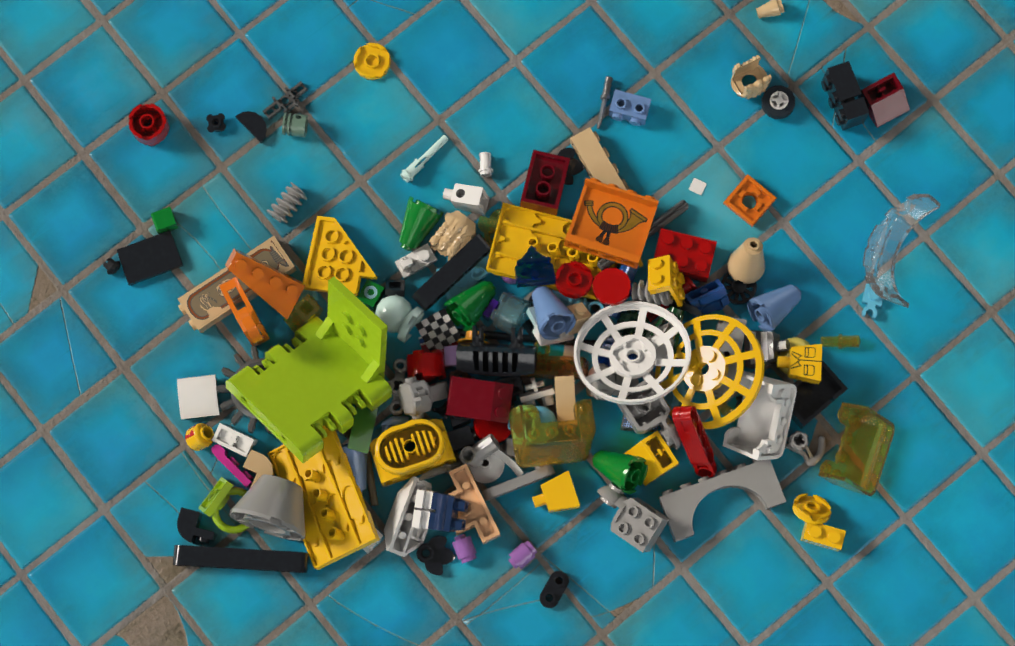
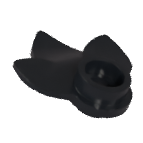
[558,148,584,185]
[416,536,455,576]

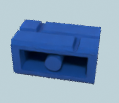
[685,279,730,318]

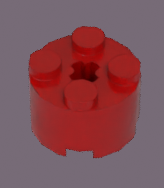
[128,103,170,146]
[406,349,446,382]

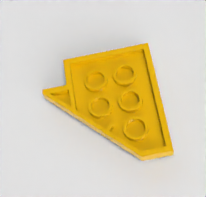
[302,216,377,296]

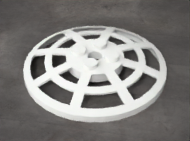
[574,301,691,405]

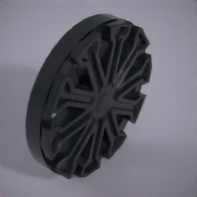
[721,273,757,304]

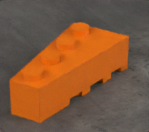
[225,248,305,320]

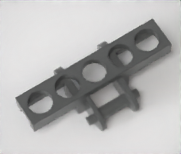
[263,81,308,120]

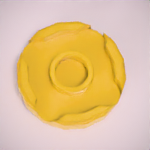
[353,43,391,80]
[792,493,832,524]

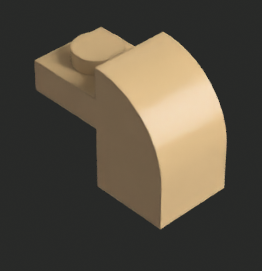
[243,449,275,488]

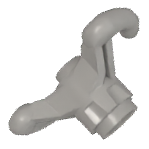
[785,431,826,466]

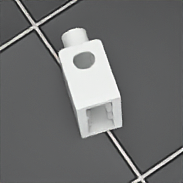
[443,183,490,216]

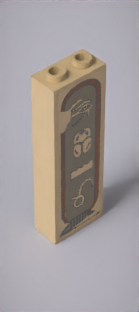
[178,236,297,333]

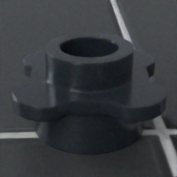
[206,113,226,133]

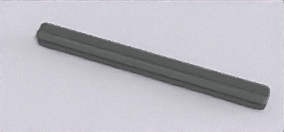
[597,200,689,271]

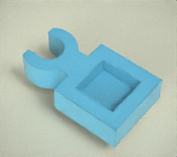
[861,283,885,319]

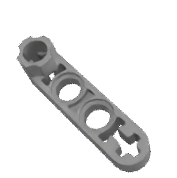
[482,455,556,501]

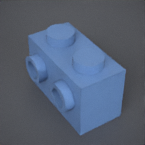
[608,89,651,126]

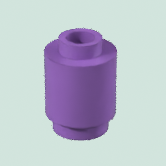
[452,533,477,564]
[508,541,537,569]

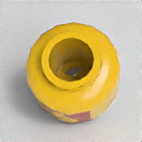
[185,423,214,451]

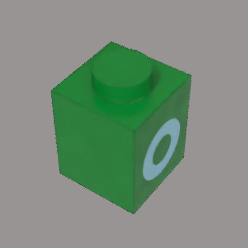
[357,279,385,311]

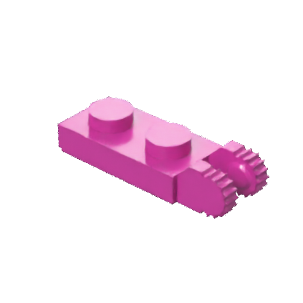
[211,444,253,489]

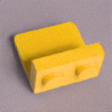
[648,255,685,307]

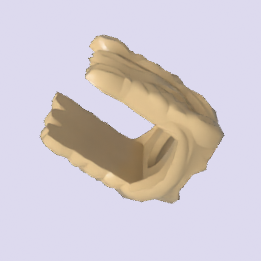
[731,55,772,99]
[429,210,477,261]

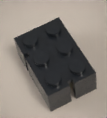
[821,61,870,131]
[791,360,848,429]

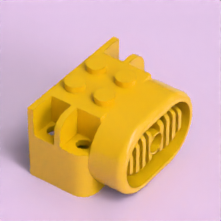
[370,419,456,487]

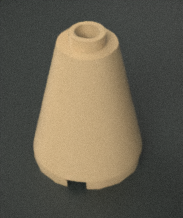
[727,237,765,284]

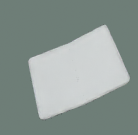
[689,178,707,195]

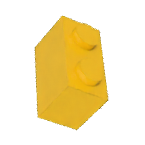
[800,522,846,552]

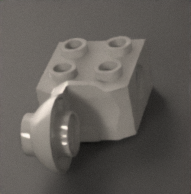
[617,380,682,450]
[597,482,669,553]

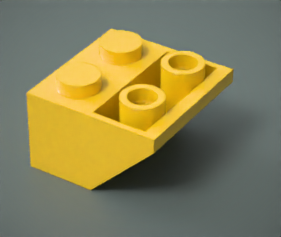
[624,430,679,486]

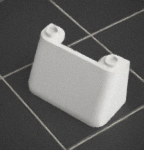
[723,371,797,461]

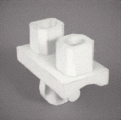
[519,377,555,407]

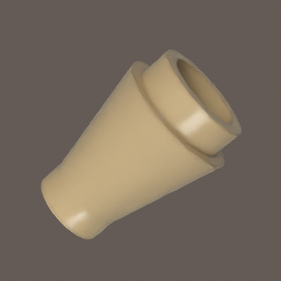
[756,0,785,19]

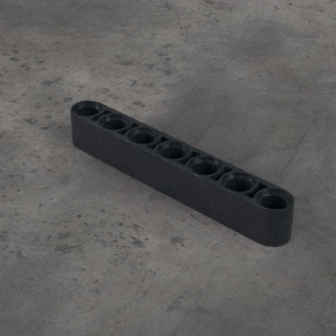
[173,545,309,573]

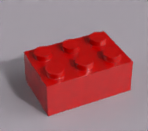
[654,228,717,283]

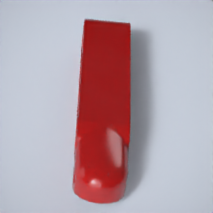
[672,406,717,478]

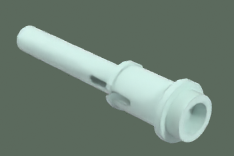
[400,135,449,183]

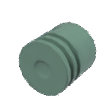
[282,113,308,137]

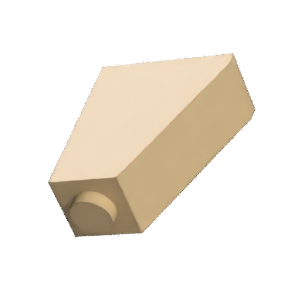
[554,375,577,431]

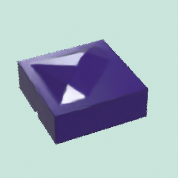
[483,299,499,321]

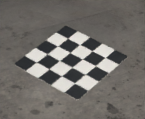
[415,308,461,352]

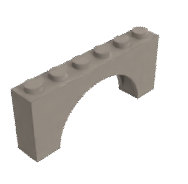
[659,459,786,542]

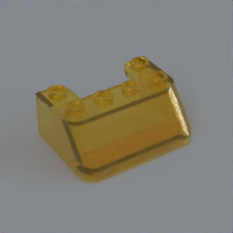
[509,399,596,468]
[818,402,895,496]

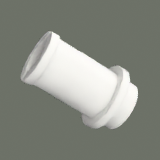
[478,152,493,177]

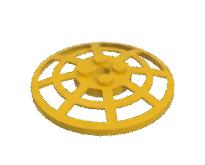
[655,314,765,429]

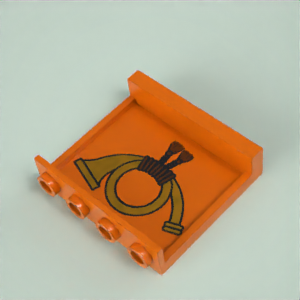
[564,178,659,269]

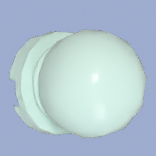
[375,295,424,343]

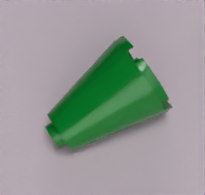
[399,196,444,251]
[444,281,496,331]
[592,450,648,494]

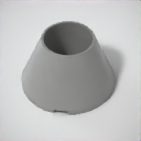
[229,474,306,541]

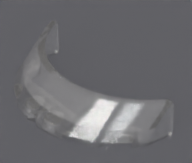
[863,194,941,308]

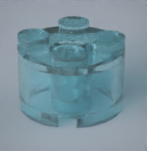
[490,292,531,335]

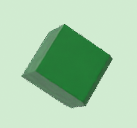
[151,207,179,234]

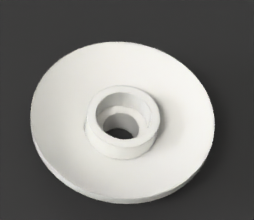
[467,454,505,483]

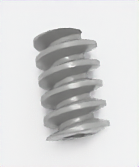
[266,182,307,223]
[632,280,674,306]

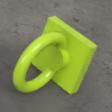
[198,477,250,534]

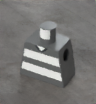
[744,330,790,369]

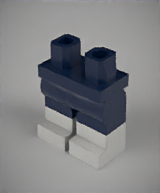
[412,489,469,532]

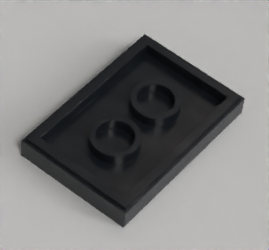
[117,230,183,286]

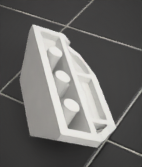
[384,476,435,557]

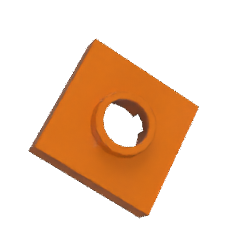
[723,174,777,227]

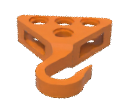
[219,277,270,346]

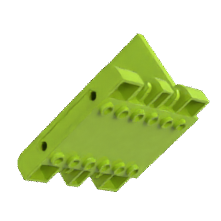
[225,277,392,463]

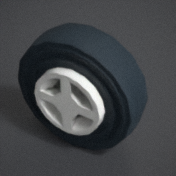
[761,85,795,119]

